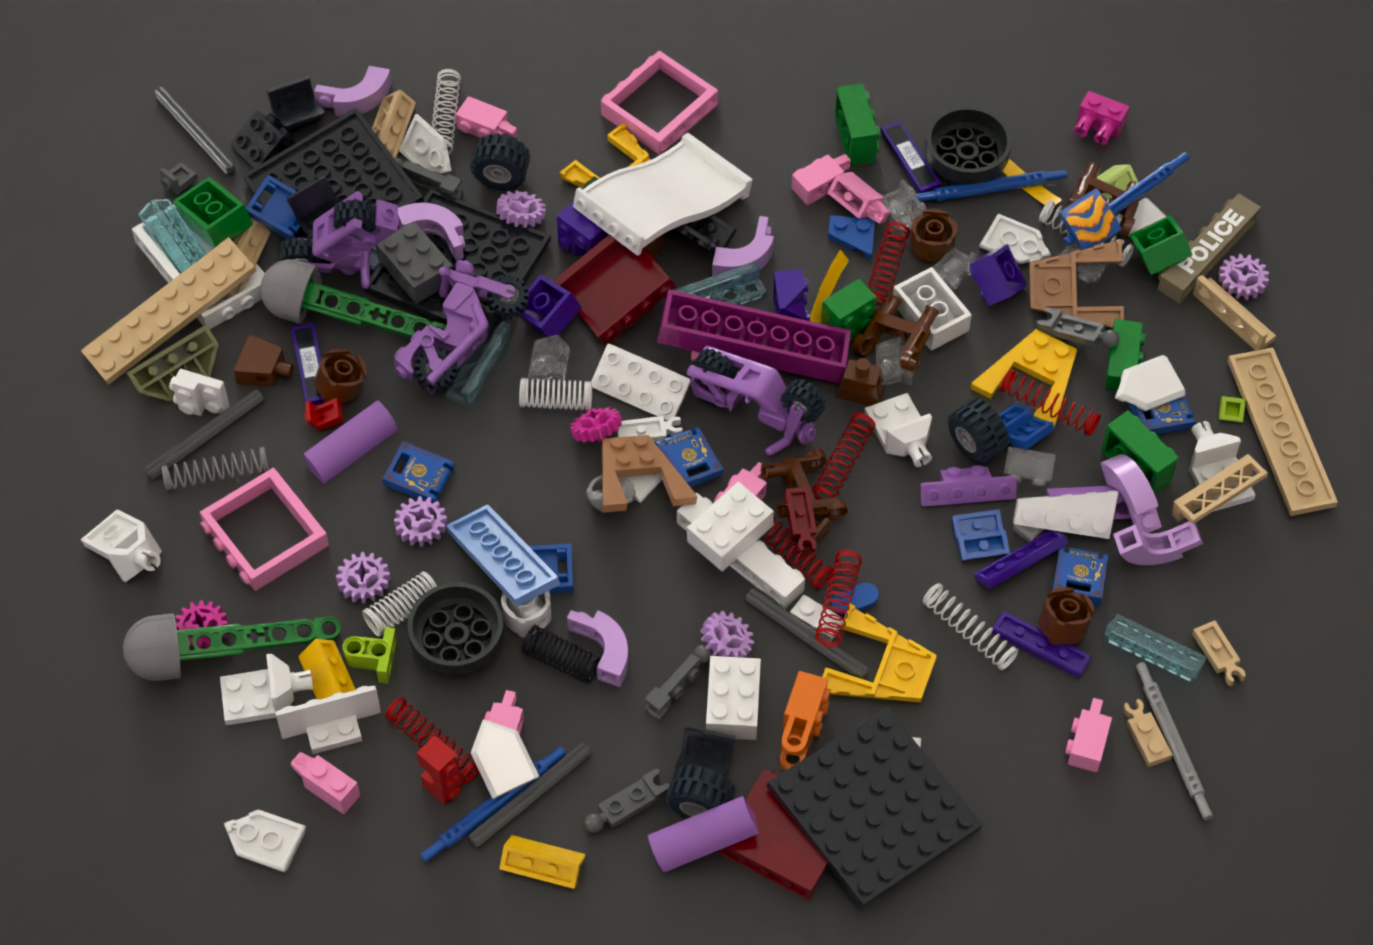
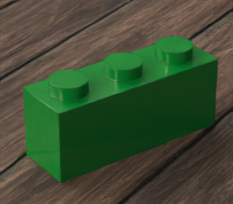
[1105,319,1146,390]

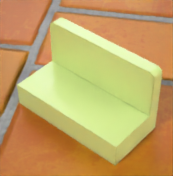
[1097,165,1138,198]

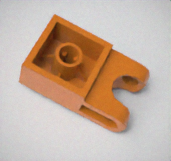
[780,671,831,771]

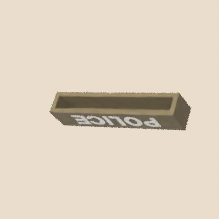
[1157,193,1261,304]

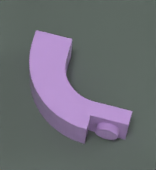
[314,66,392,116]
[398,203,466,261]
[712,216,774,280]
[1100,454,1162,533]
[1113,522,1203,565]
[567,610,628,688]

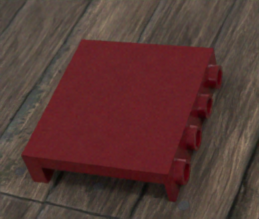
[553,235,677,346]
[718,769,828,901]

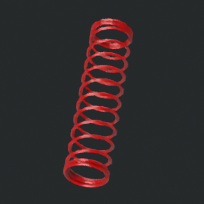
[868,222,910,312]
[1000,369,1101,437]
[812,413,876,500]
[760,516,833,589]
[815,550,862,647]
[385,697,479,784]

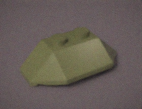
[126,325,219,402]

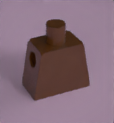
[233,335,294,387]
[836,358,885,406]

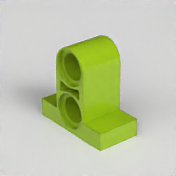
[343,627,397,684]

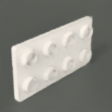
[591,344,691,421]
[275,686,381,754]

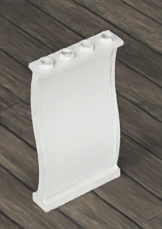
[573,133,753,256]

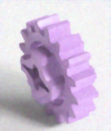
[496,190,546,228]
[1218,254,1269,300]
[394,496,447,547]
[336,552,390,604]
[700,611,754,658]

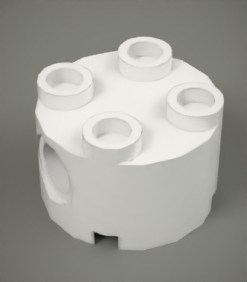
[501,591,552,637]

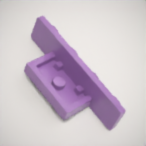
[920,465,1017,507]

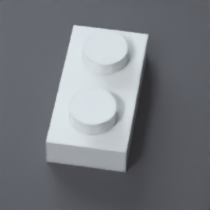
[790,595,843,641]

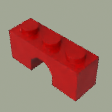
[416,735,462,806]

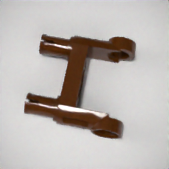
[1065,162,1139,238]
[852,294,939,372]
[760,449,848,520]

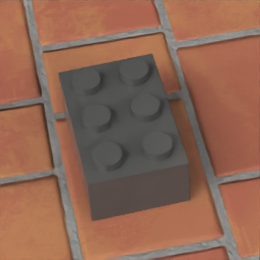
[376,221,453,304]

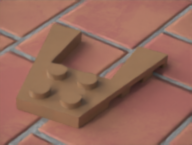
[1029,239,1124,328]
[601,435,697,513]

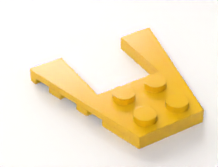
[560,123,650,188]
[970,329,1077,428]
[822,604,937,703]

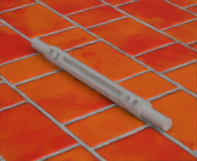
[1136,662,1213,820]

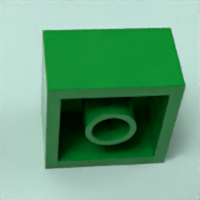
[1129,215,1193,275]
[821,279,877,341]

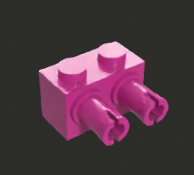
[1074,91,1129,145]

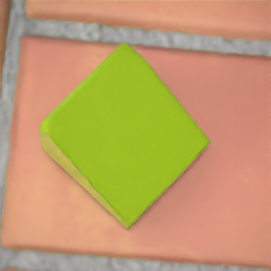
[1219,396,1246,423]

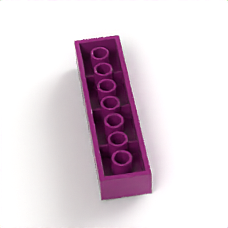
[657,290,851,384]

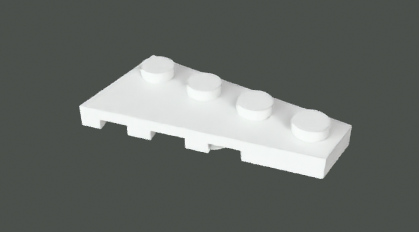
[1013,490,1118,539]

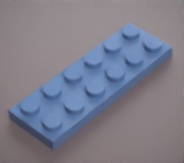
[446,504,560,607]

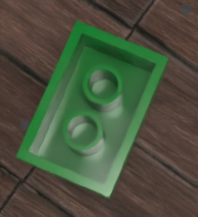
[834,83,881,166]
[172,177,253,248]
[1101,411,1179,495]

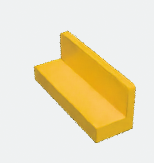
[299,638,356,700]
[499,835,585,889]

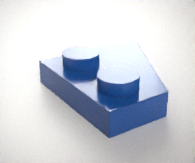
[828,215,875,259]

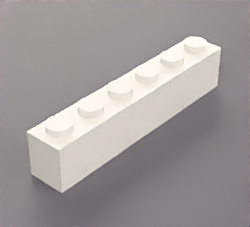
[677,493,805,609]

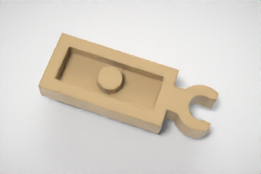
[1192,620,1246,686]
[1123,699,1172,767]

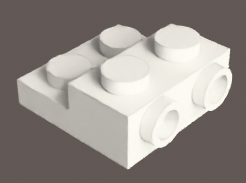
[169,369,230,416]

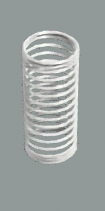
[519,378,592,411]
[362,571,437,637]

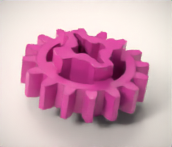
[570,407,622,443]
[175,600,228,651]

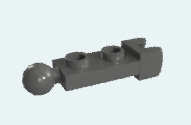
[394,158,463,199]
[1037,308,1120,348]
[644,644,713,720]
[584,769,670,834]

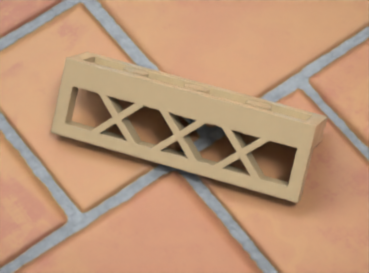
[372,90,416,158]
[225,219,271,299]
[1193,275,1276,351]
[1172,454,1268,524]

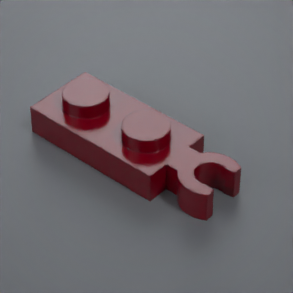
[783,487,817,553]

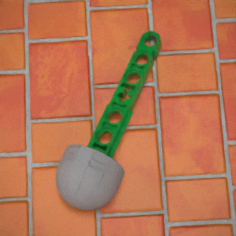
[260,260,447,339]
[123,613,340,681]

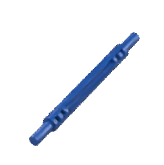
[1063,152,1189,246]
[913,169,1067,203]
[420,746,566,863]

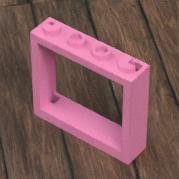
[601,51,718,155]
[200,467,329,591]

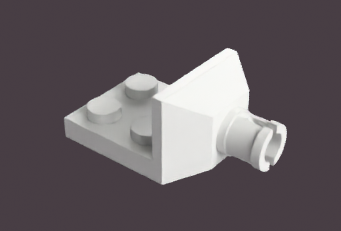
[864,393,932,467]
[1189,421,1255,511]
[81,509,162,582]
[220,654,313,725]

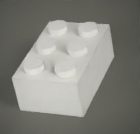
[893,267,972,351]
[687,481,774,571]
[706,656,761,740]

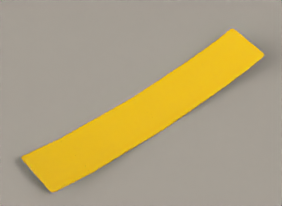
[1002,159,1062,205]
[810,250,849,324]

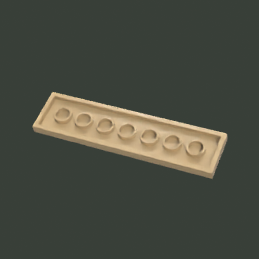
[81,237,257,385]
[1227,347,1338,516]

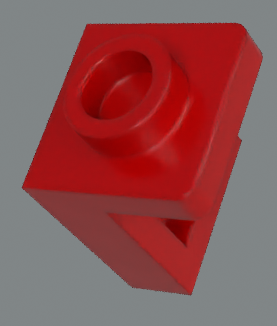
[304,398,344,431]

